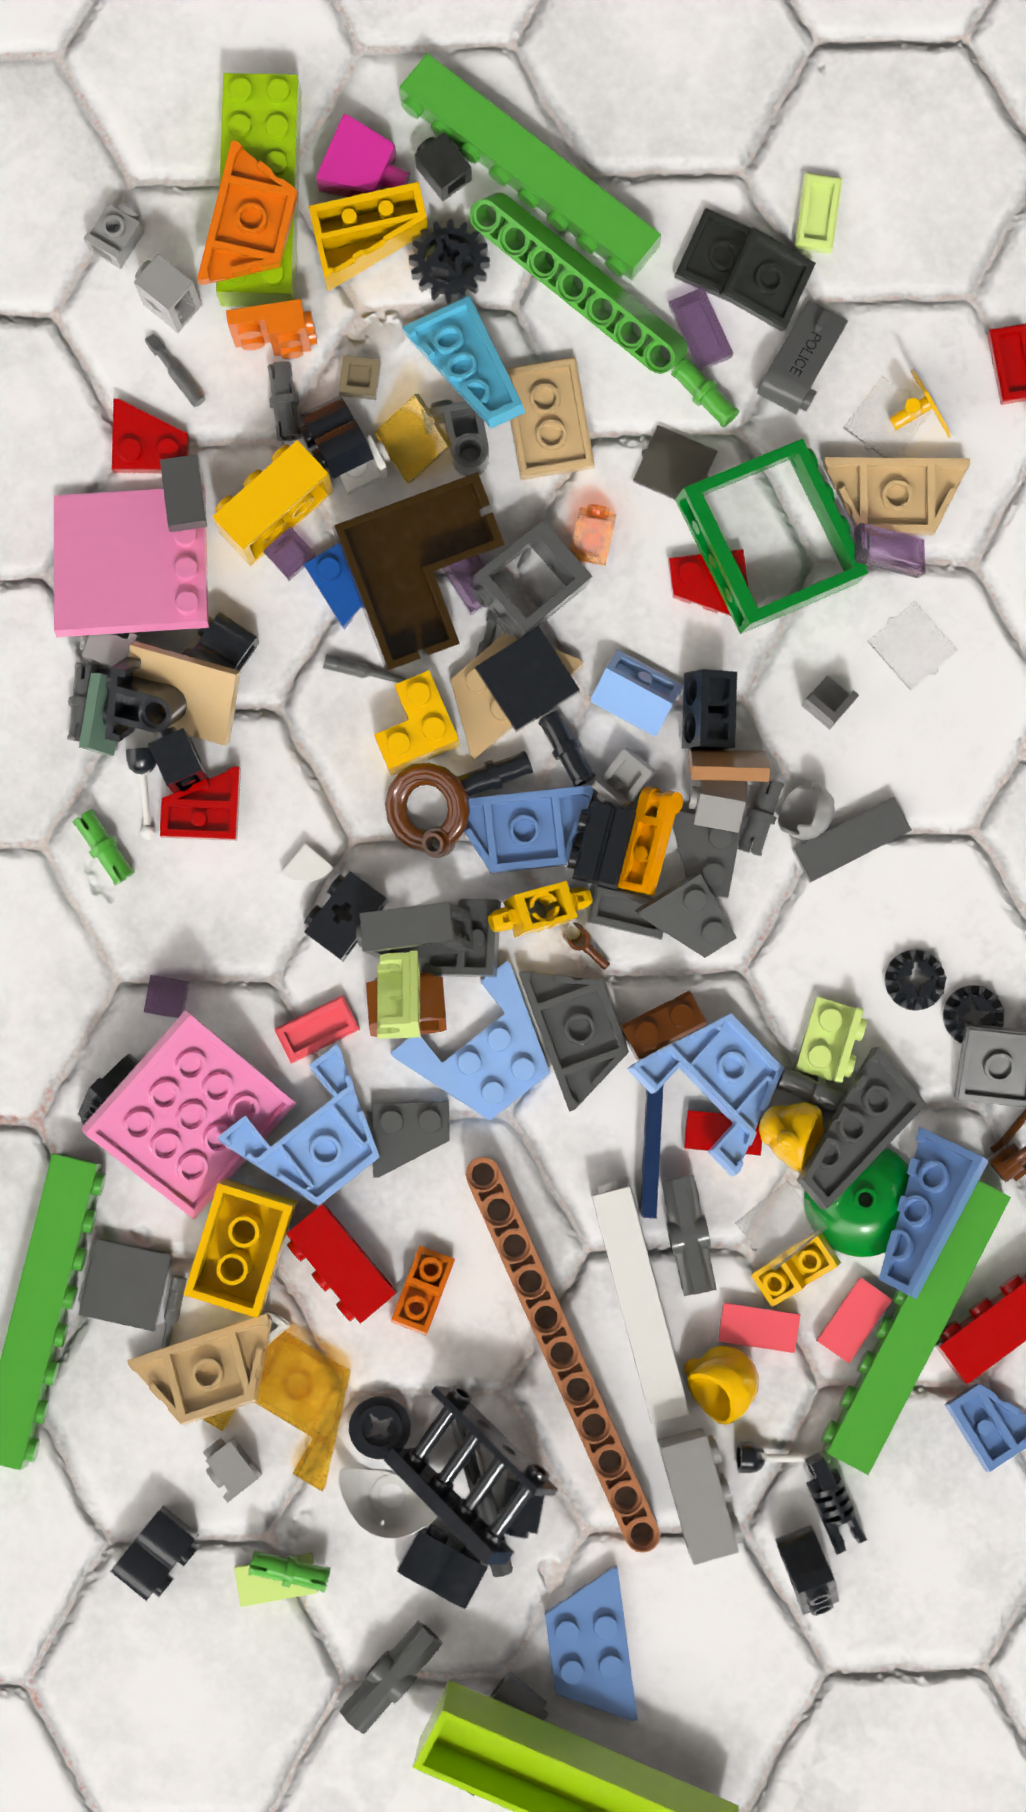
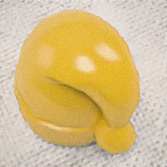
[759,1102,825,1173]
[684,1345,759,1425]

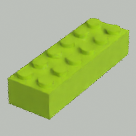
[216,73,302,307]

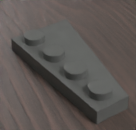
[797,1047,927,1209]

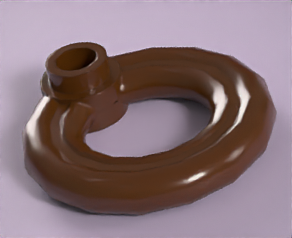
[385,762,470,858]

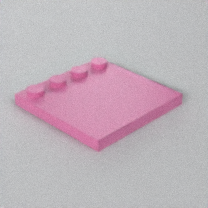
[54,486,209,637]
[81,1010,296,1219]

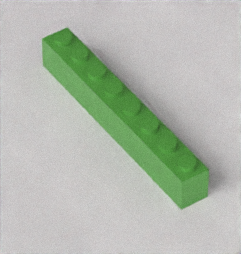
[399,53,661,281]
[0,1153,106,1471]
[821,1180,1011,1475]

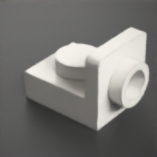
[338,435,391,496]

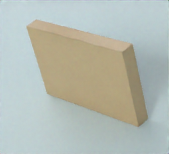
[505,357,595,480]
[129,641,241,746]

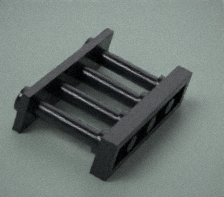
[384,1386,559,1565]

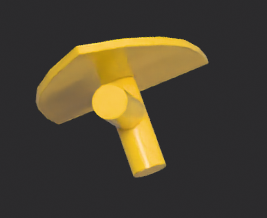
[889,369,952,438]

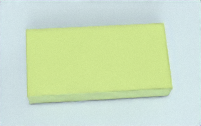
[794,173,842,254]
[234,1552,318,1607]

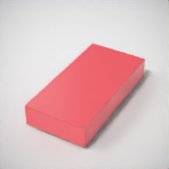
[274,995,360,1064]
[816,1277,892,1363]
[717,1302,800,1353]

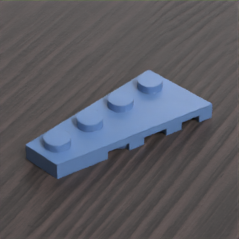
[879,1126,989,1299]

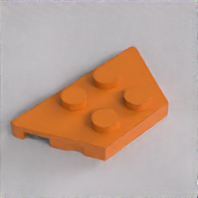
[197,140,298,285]

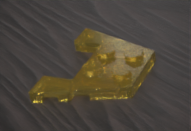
[202,1330,351,1491]

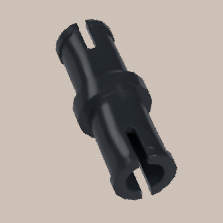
[538,710,596,787]
[457,751,533,797]

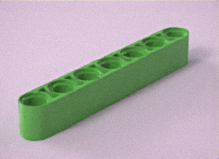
[469,192,688,374]

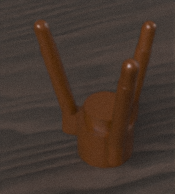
[987,1109,1026,1183]

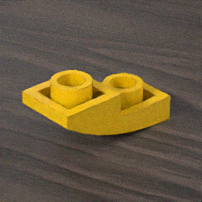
[751,1230,841,1307]

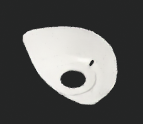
[338,1469,438,1539]

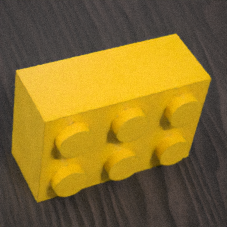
[212,440,334,567]
[183,1178,297,1318]

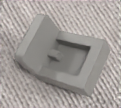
[591,747,656,809]

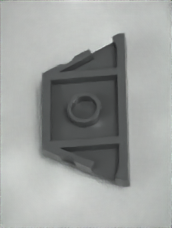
[519,971,629,1112]

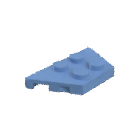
[464,785,594,874]
[545,1566,638,1721]

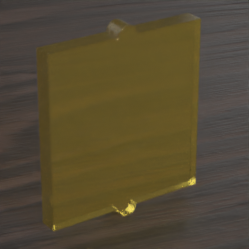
[374,394,452,483]

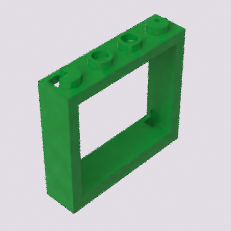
[675,438,869,635]

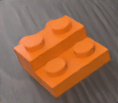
[226,299,318,359]

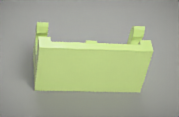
[377,950,421,1039]

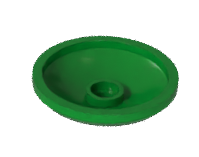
[804,1147,910,1257]

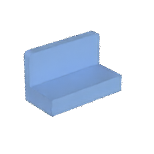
[591,650,684,736]

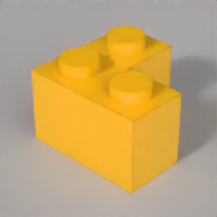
[374,670,460,776]

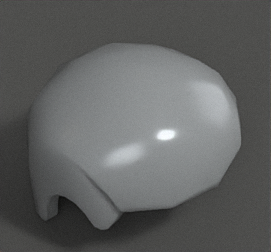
[778,783,835,840]

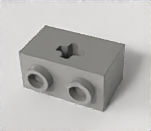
[134,254,202,333]

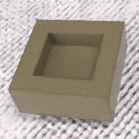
[338,355,381,400]

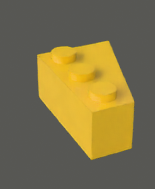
[308,182,428,292]

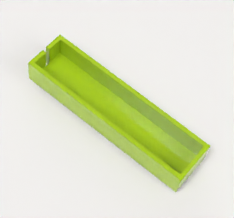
[412,1680,739,1812]

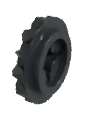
[885,949,947,1011]
[943,985,1005,1044]
[349,1396,411,1459]

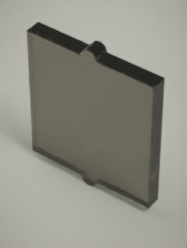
[633,425,718,500]

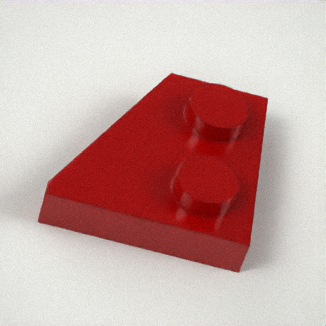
[112,399,189,474]
[668,549,748,616]
[160,766,241,841]

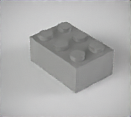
[657,1428,743,1565]

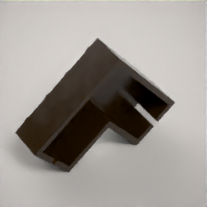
[332,472,505,671]

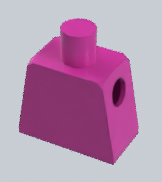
[316,114,411,197]

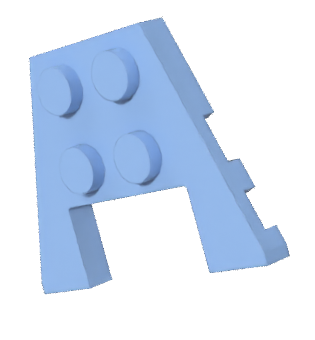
[391,961,550,1121]
[627,1013,784,1176]
[217,1044,380,1206]

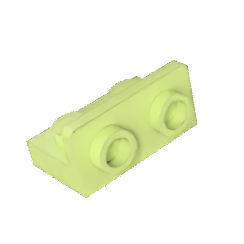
[794,997,867,1084]

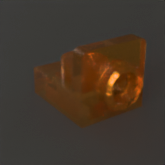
[571,504,616,566]

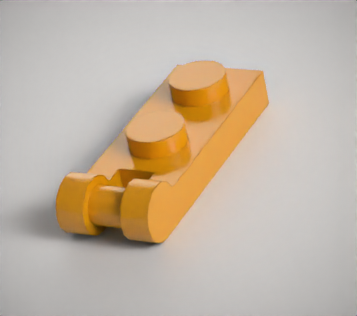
[618,786,683,896]

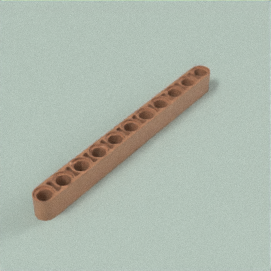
[466,1157,660,1553]

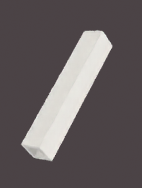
[591,1180,690,1424]

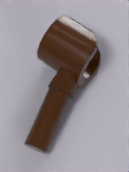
[563,922,610,970]

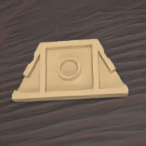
[823,457,970,536]
[451,633,583,761]
[127,1313,272,1425]

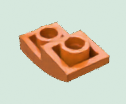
[391,1245,455,1336]

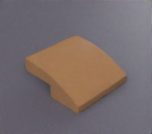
[688,749,770,782]

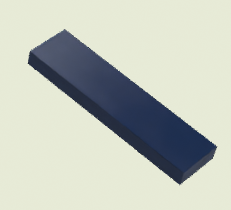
[640,1084,664,1219]

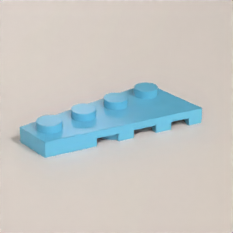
[402,295,526,429]

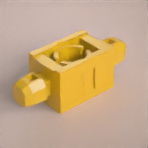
[488,881,593,938]

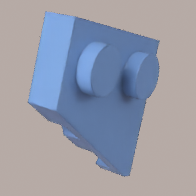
[944,1384,1026,1472]

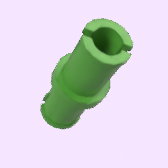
[671,358,740,428]
[72,809,135,885]
[248,1549,331,1593]

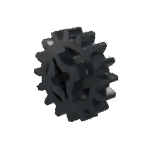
[409,219,490,304]

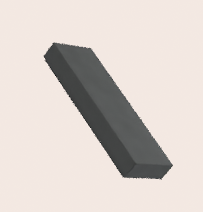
[792,797,912,883]

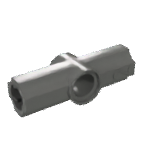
[661,1175,717,1296]
[339,1620,443,1734]

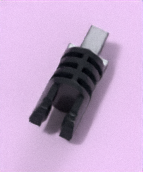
[804,1453,867,1555]

